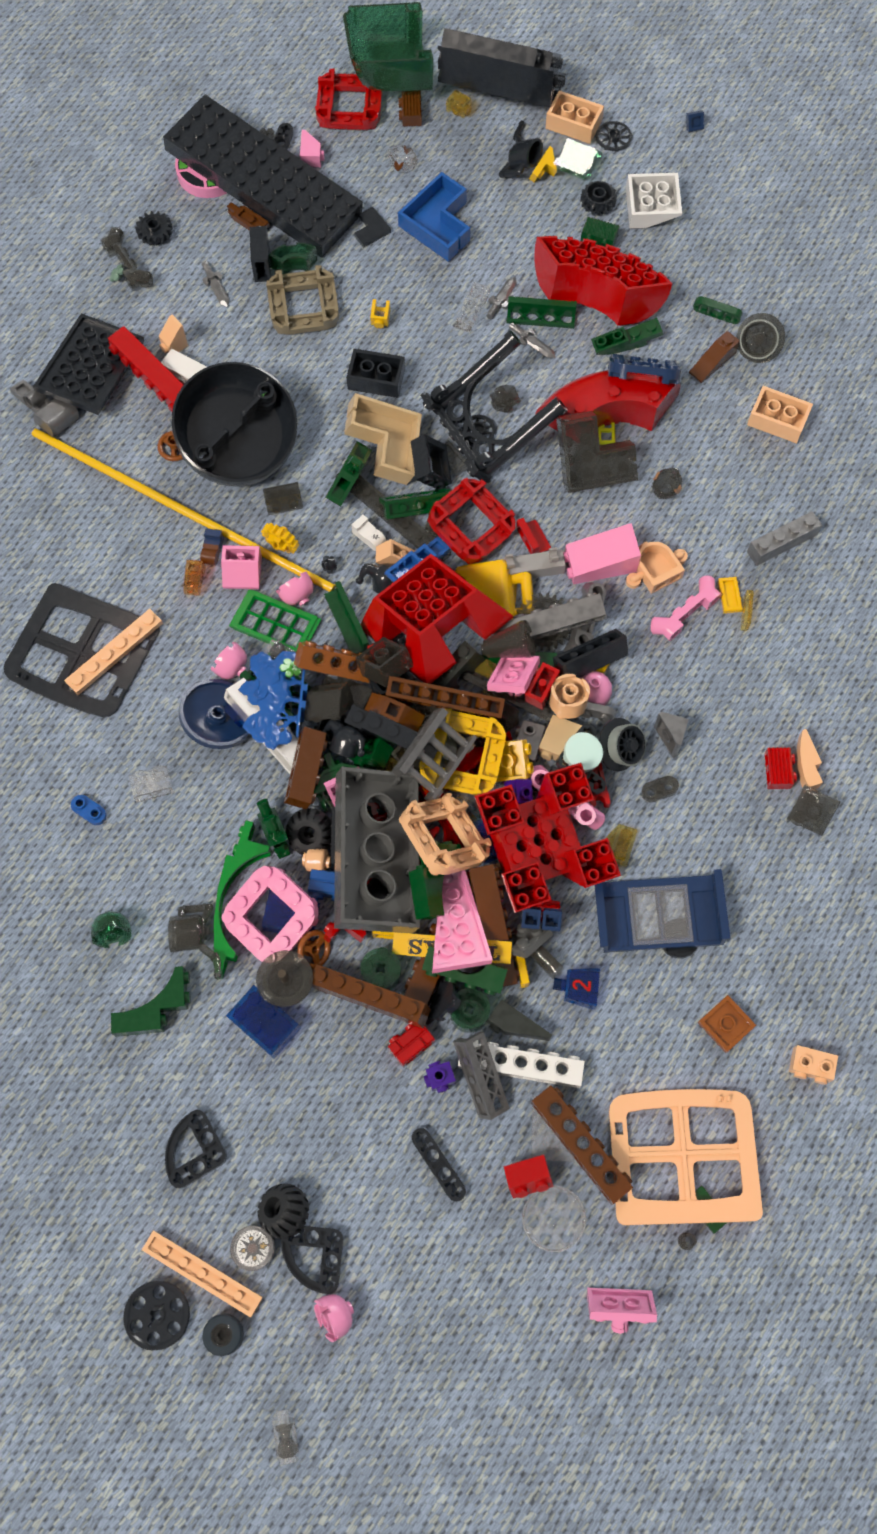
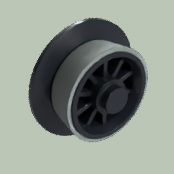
[599,718,646,772]

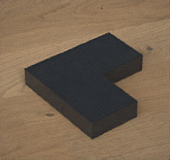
[354,207,391,248]

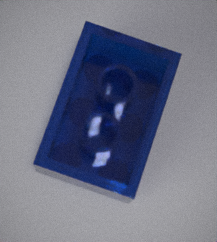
[226,985,301,1059]

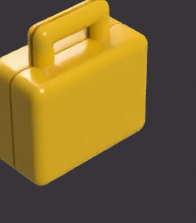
[455,559,535,619]

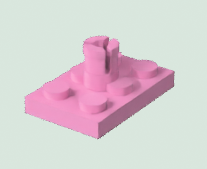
[487,654,540,697]
[587,1288,657,1334]

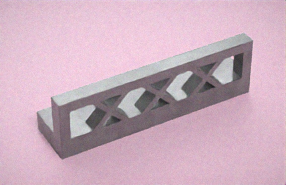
[453,1032,510,1120]

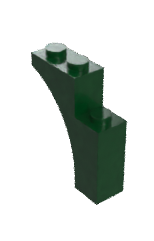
[409,841,461,920]
[111,966,191,1037]

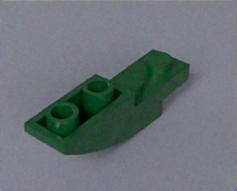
[591,318,663,355]

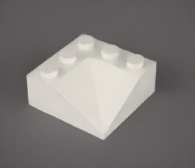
[626,173,682,229]

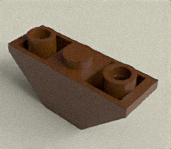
[364,692,425,732]

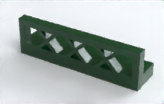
[506,296,577,329]
[379,488,451,519]
[324,581,369,654]

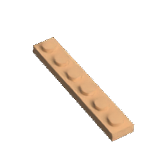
[64,609,163,695]
[142,1231,263,1318]

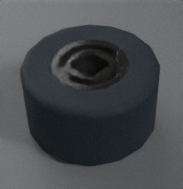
[202,1314,244,1357]

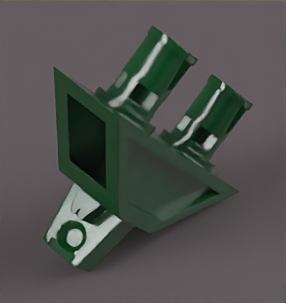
[325,441,372,507]
[314,752,374,813]
[256,799,290,859]

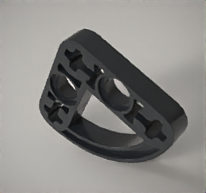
[165,1110,227,1189]
[281,1226,344,1294]

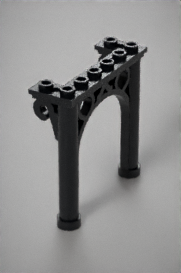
[420,330,568,483]

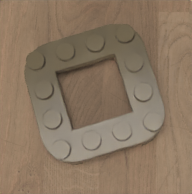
[266,265,339,335]

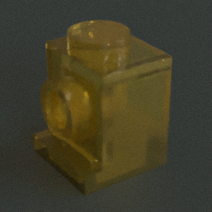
[446,90,472,118]

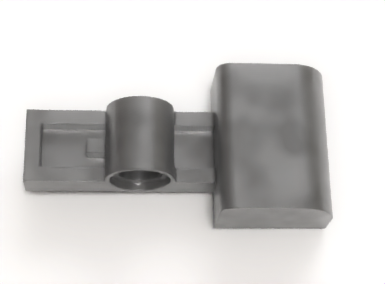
[10,380,79,437]

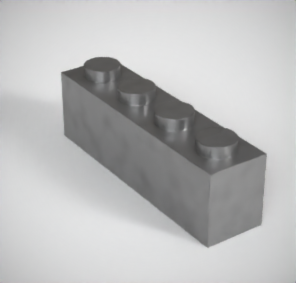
[747,511,822,566]

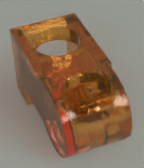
[183,560,206,596]

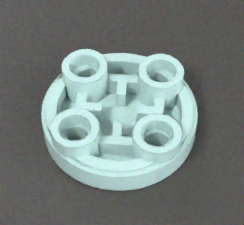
[563,732,603,772]

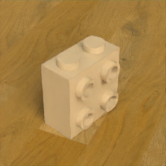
[538,715,588,766]

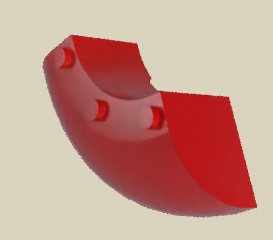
[534,236,672,326]
[535,370,680,443]

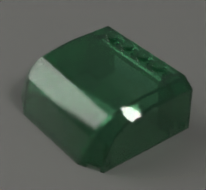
[343,2,434,92]

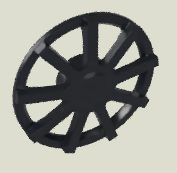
[596,121,632,152]

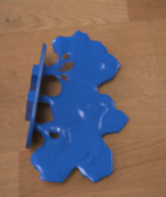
[238,651,308,750]

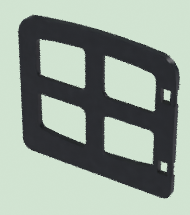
[3,583,160,717]

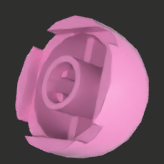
[276,572,314,606]
[211,642,247,679]
[580,671,612,706]
[314,1294,354,1342]

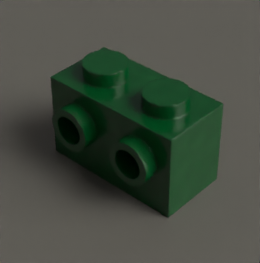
[349,738,394,770]

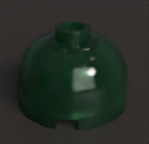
[91,910,132,948]

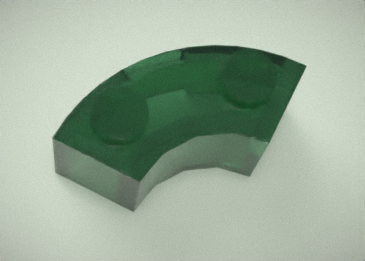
[269,242,317,274]

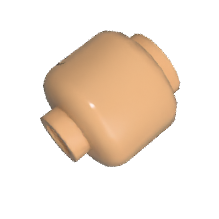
[302,849,332,873]

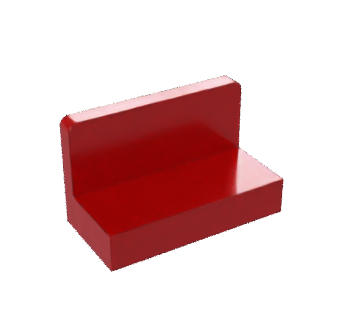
[516,518,551,554]

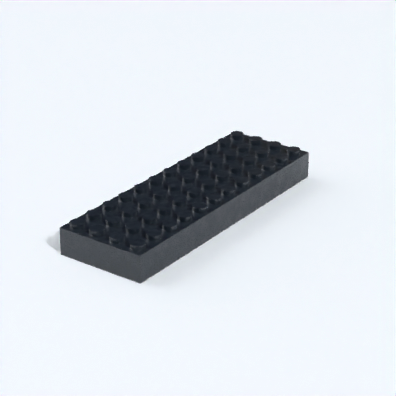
[163,94,363,258]

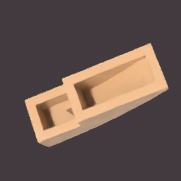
[796,729,823,793]

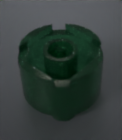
[360,947,402,990]
[449,988,490,1033]

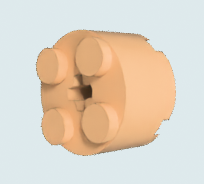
[549,674,590,719]

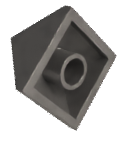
[654,712,689,758]

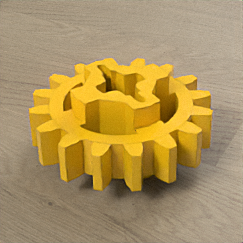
[261,523,299,554]

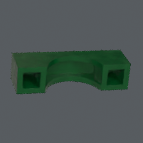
[422,945,508,996]

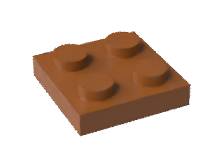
[697,995,756,1053]

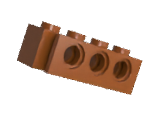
[294,640,375,683]

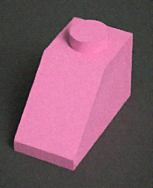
[300,130,324,167]

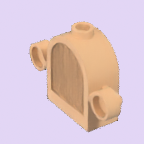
[626,542,688,594]

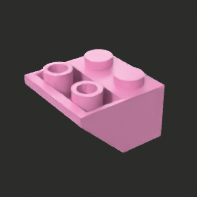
[221,545,262,589]

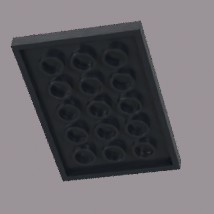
[33,313,144,415]

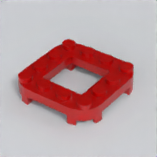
[315,68,382,130]
[427,477,516,564]

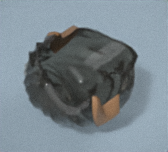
[651,468,683,500]

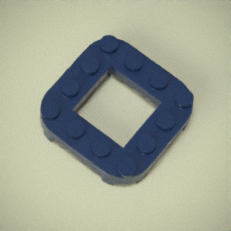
[608,354,681,384]

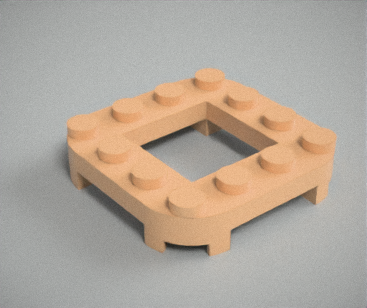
[399,793,492,876]

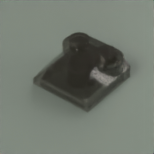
[787,784,841,836]

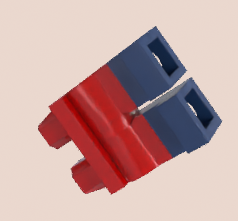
[521,900,562,931]

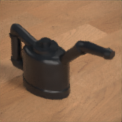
[499,120,543,178]

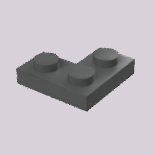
[511,923,553,959]

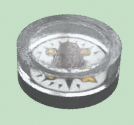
[230,1226,275,1271]

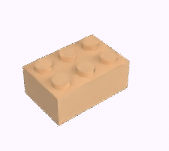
[545,91,604,144]
[747,386,813,444]

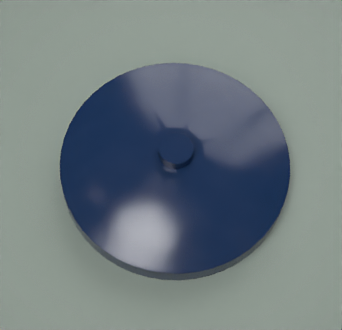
[178,679,250,749]

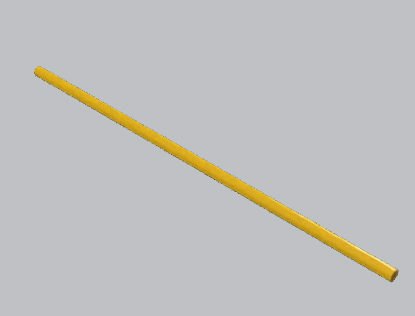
[32,428,335,592]

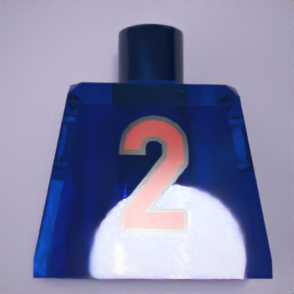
[553,968,600,1010]

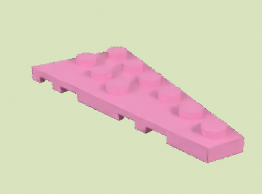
[432,870,493,974]

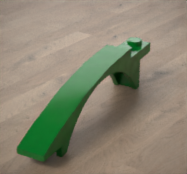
[214,820,272,979]

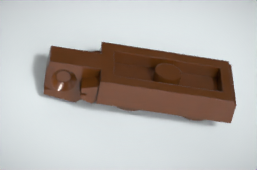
[227,202,270,231]

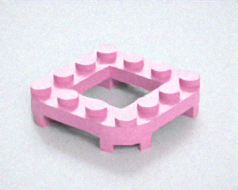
[222,866,319,964]

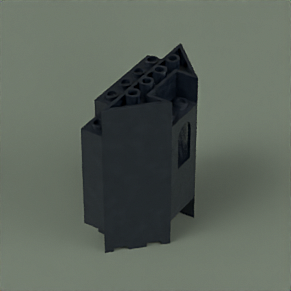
[438,28,566,107]

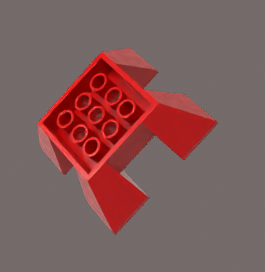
[360,554,513,684]
[474,763,621,913]

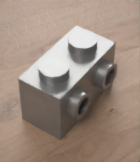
[515,720,545,766]

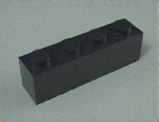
[553,629,628,678]

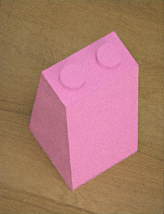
[563,523,641,585]

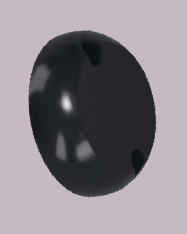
[172,362,297,487]

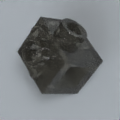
[490,384,521,413]

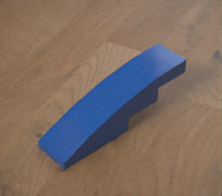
[384,537,450,582]

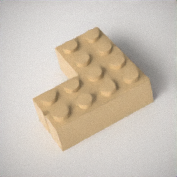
[344,393,422,485]

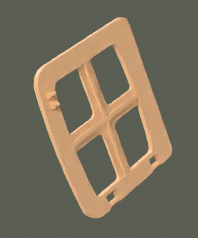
[609,1089,763,1225]

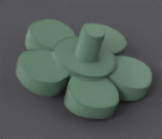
[109,264,125,282]

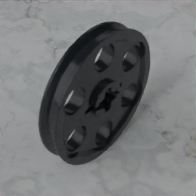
[123,1281,190,1350]

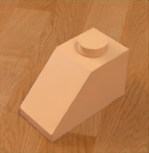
[159,314,188,353]
[376,539,415,565]

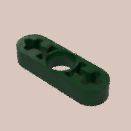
[693,296,743,324]

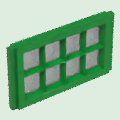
[229,589,322,653]

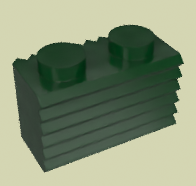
[580,217,619,247]

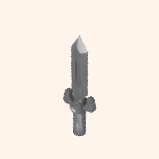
[202,261,229,307]
[486,277,516,319]
[509,322,556,358]

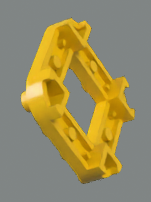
[419,709,506,796]

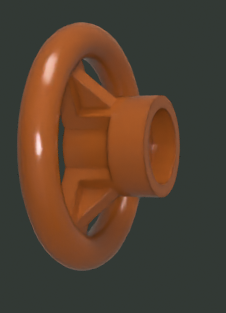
[157,431,183,461]
[297,930,331,970]

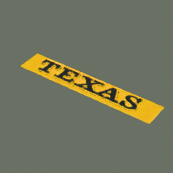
[392,932,512,964]

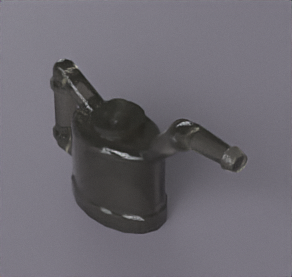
[168,903,222,980]

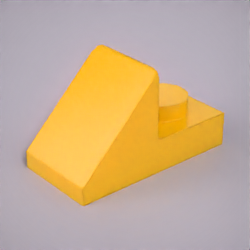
[529,146,557,182]

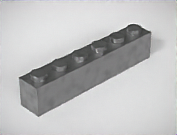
[493,593,607,649]

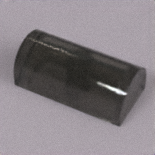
[530,945,564,979]

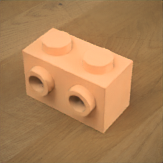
[789,1045,838,1085]

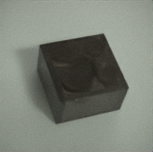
[355,637,413,687]

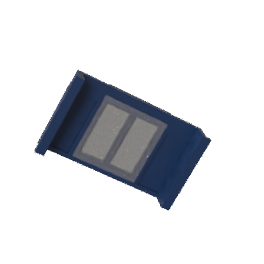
[594,869,731,953]

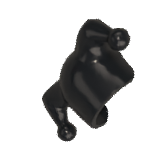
[356,563,393,593]
[321,718,366,758]

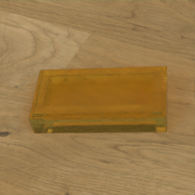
[740,590,754,631]

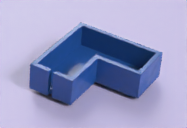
[398,172,470,262]

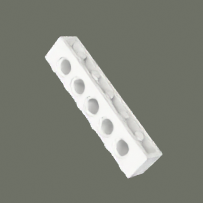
[458,1040,585,1089]

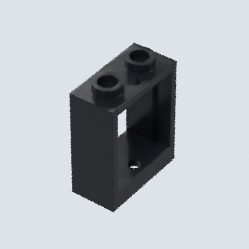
[410,434,452,490]

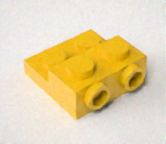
[497,739,534,782]

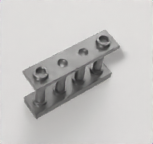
[391,708,477,801]

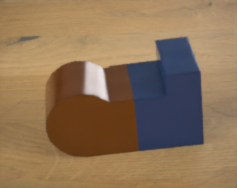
[200,528,224,566]

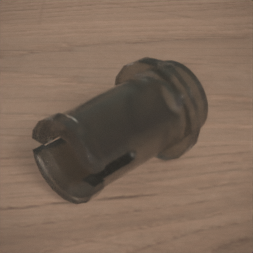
[678,1233,697,1250]

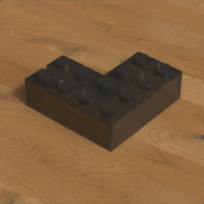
[556,411,638,493]

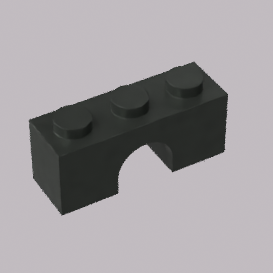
[431,641,485,689]

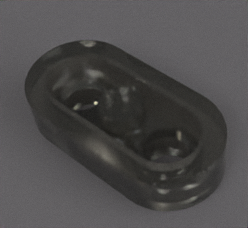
[641,776,679,803]

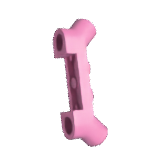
[651,576,722,641]
[529,765,605,830]

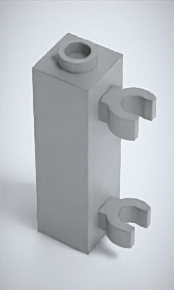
[497,547,566,578]

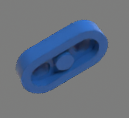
[71,795,107,825]

